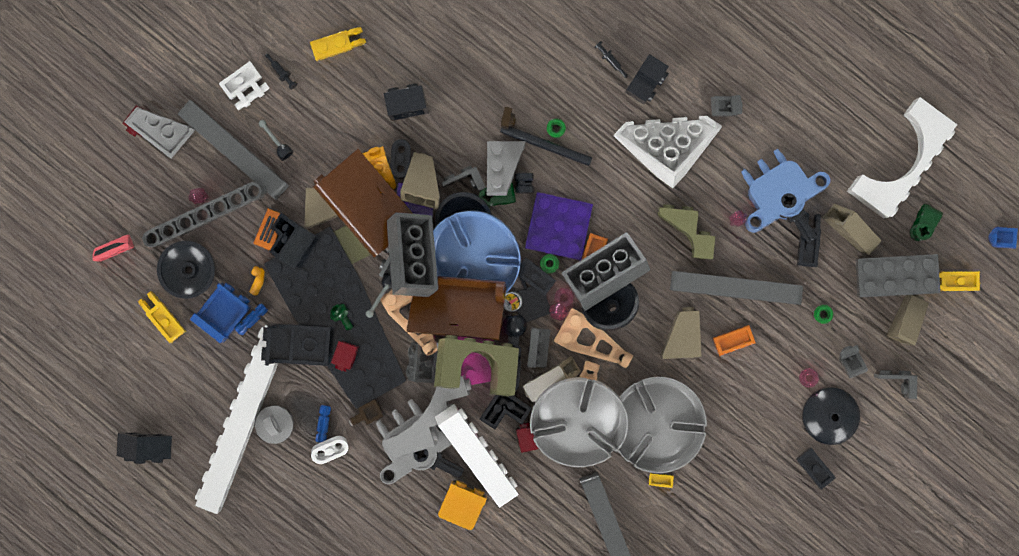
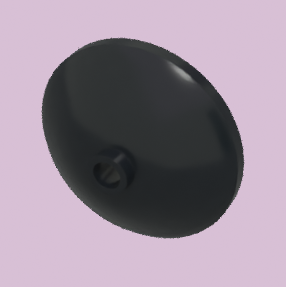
[435,192,492,226]
[157,241,215,299]
[582,283,639,331]
[802,387,860,445]

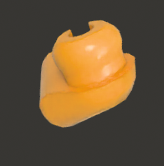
[249,266,265,296]

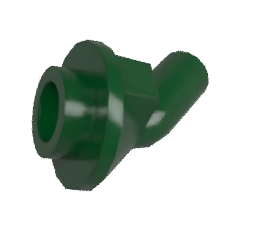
[330,304,353,330]

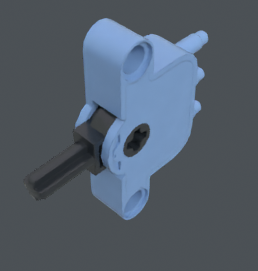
[741,149,830,243]

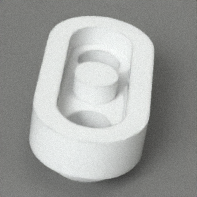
[311,436,348,464]

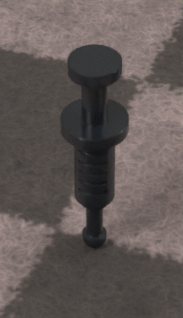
[594,41,628,78]
[265,53,298,90]

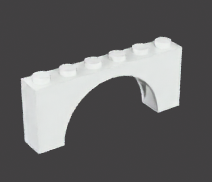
[847,97,957,219]

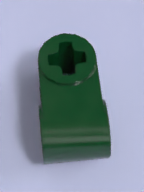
[479,183,516,207]
[909,203,943,241]

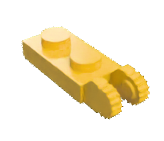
[310,27,366,61]
[939,272,980,291]
[138,291,186,343]

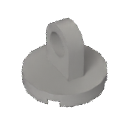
[255,405,294,444]

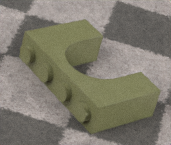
[434,335,519,396]

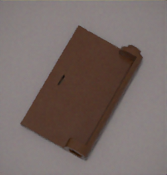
[313,149,413,257]
[407,276,506,340]

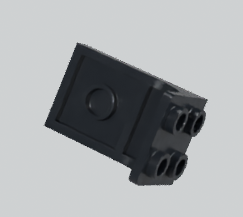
[261,323,331,366]

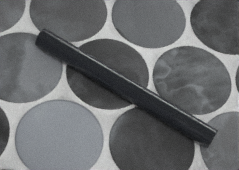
[500,126,592,166]

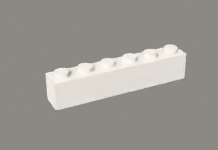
[435,404,519,508]

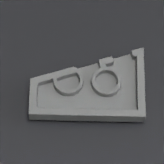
[124,107,195,158]
[487,141,525,196]

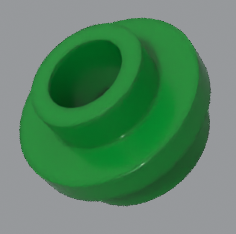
[546,119,566,138]
[540,254,559,273]
[814,305,833,324]

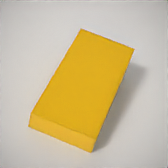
[649,473,674,488]

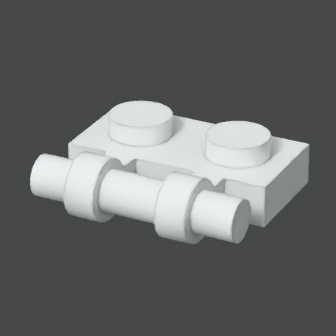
[219,61,270,110]

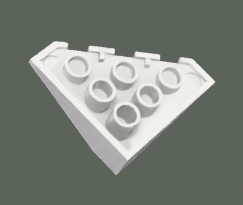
[614,116,722,188]

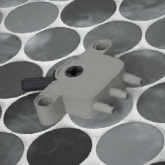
[375,399,464,484]

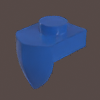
[988,227,1018,249]

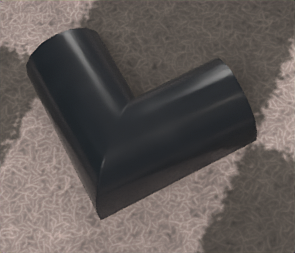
[479,395,532,430]

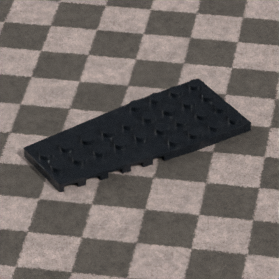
[264,226,407,409]

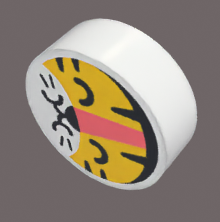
[504,292,522,311]

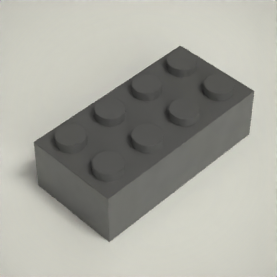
[387,212,438,297]
[562,232,650,311]
[855,254,940,297]

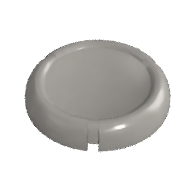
[530,377,628,467]
[618,377,707,473]

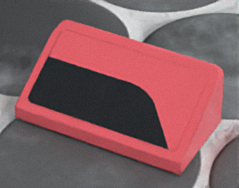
[92,234,134,262]

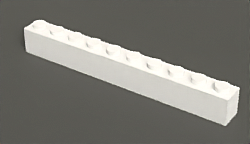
[195,325,278,514]

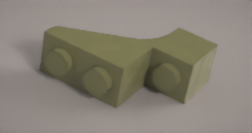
[658,204,715,260]

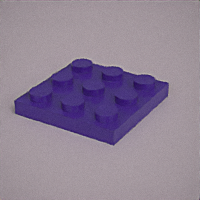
[525,192,593,260]

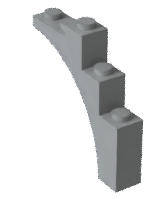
[384,342,472,459]

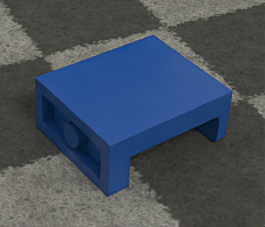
[190,283,252,343]

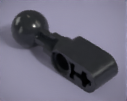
[502,313,527,391]

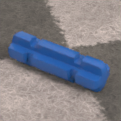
[235,304,268,335]
[316,405,331,443]

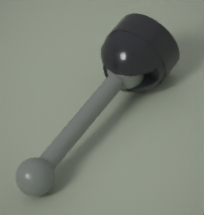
[259,120,294,161]
[366,274,392,318]

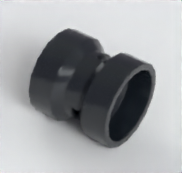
[515,173,534,194]

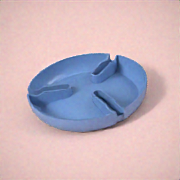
[433,211,521,293]

